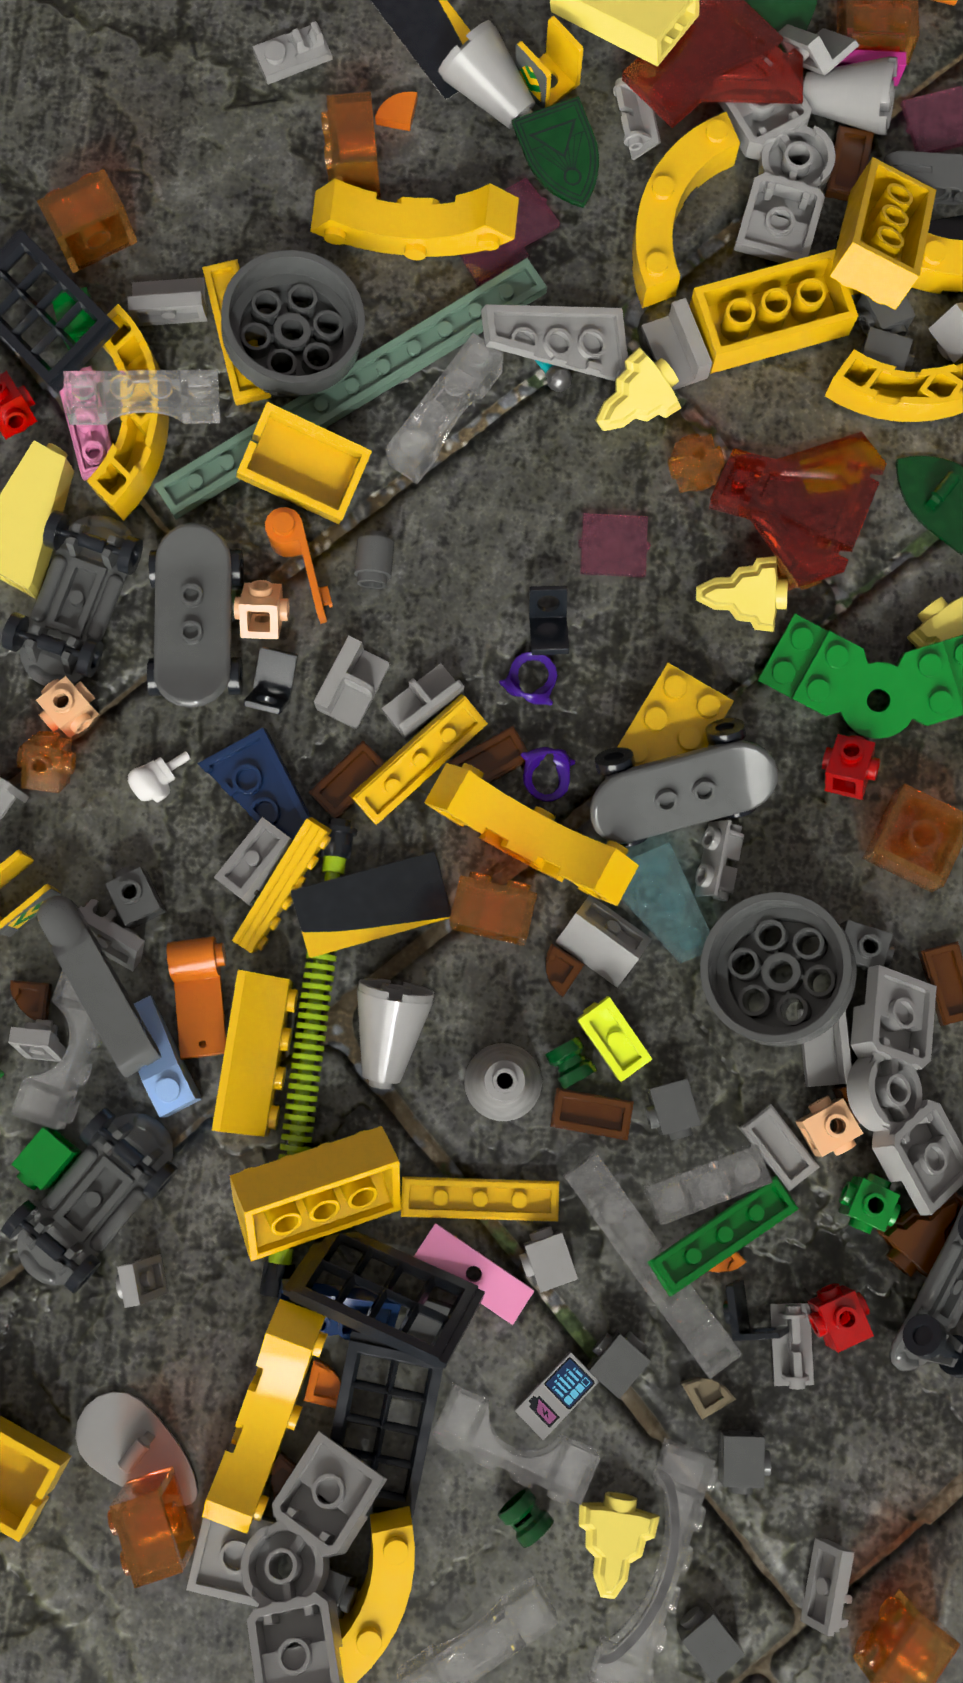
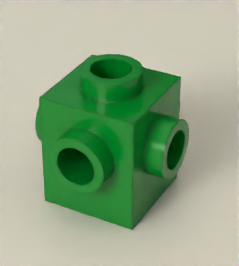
[838,1173,901,1234]

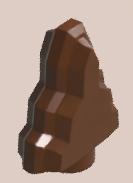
[876,1192,963,1278]

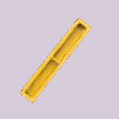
[232,817,332,953]

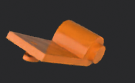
[265,507,333,624]
[166,936,227,1060]

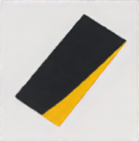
[370,0,470,99]
[291,852,453,958]

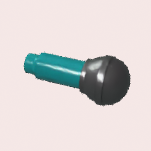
[534,360,572,392]

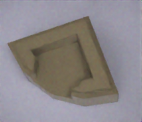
[680,1377,736,1420]

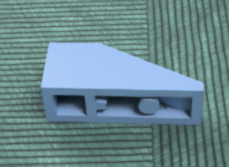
[134,995,202,1117]

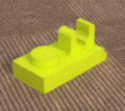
[577,996,652,1082]

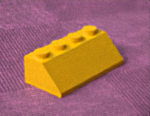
[212,970,298,1137]
[230,1126,401,1261]

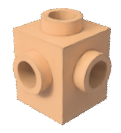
[234,580,290,639]
[36,676,99,738]
[795,1095,864,1157]

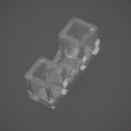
[642,1143,772,1226]

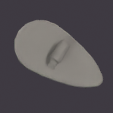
[75,1391,199,1506]

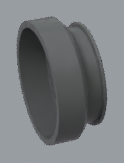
[221,250,365,398]
[700,892,857,1047]

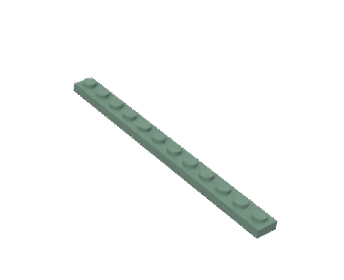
[154,258,547,520]

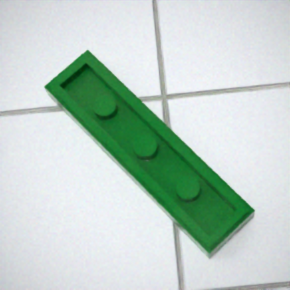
[647,1176,799,1297]

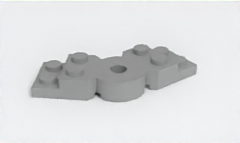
[711,51,835,263]
[847,965,963,1216]
[240,1431,387,1683]

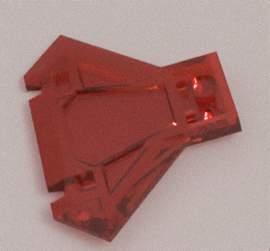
[622,0,803,128]
[709,432,887,587]

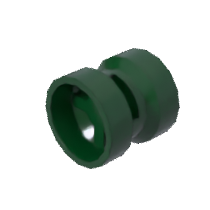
[545,1036,597,1089]
[498,1487,554,1548]

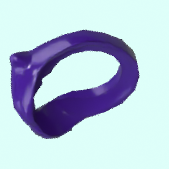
[499,652,557,705]
[521,747,576,802]

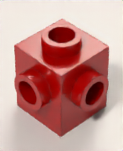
[0,371,38,440]
[822,734,880,800]
[807,1283,874,1353]

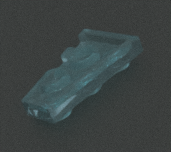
[621,842,710,964]

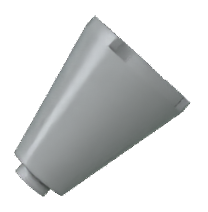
[438,20,535,129]
[797,56,898,135]
[357,978,434,1089]
[464,1043,542,1121]

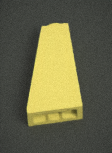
[550,0,699,67]
[0,440,74,600]

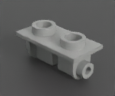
[613,76,661,160]
[695,820,744,902]
[770,1303,814,1390]

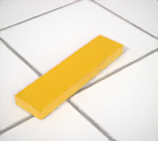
[202,259,272,406]
[349,694,488,825]
[401,1176,559,1222]

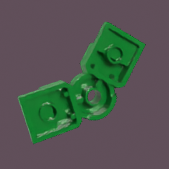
[757,613,963,739]

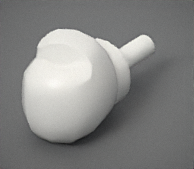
[128,751,191,803]

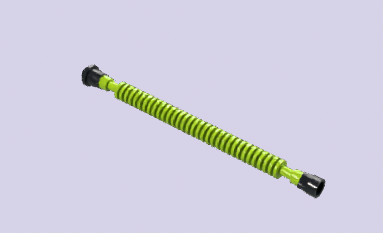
[259,818,358,1298]

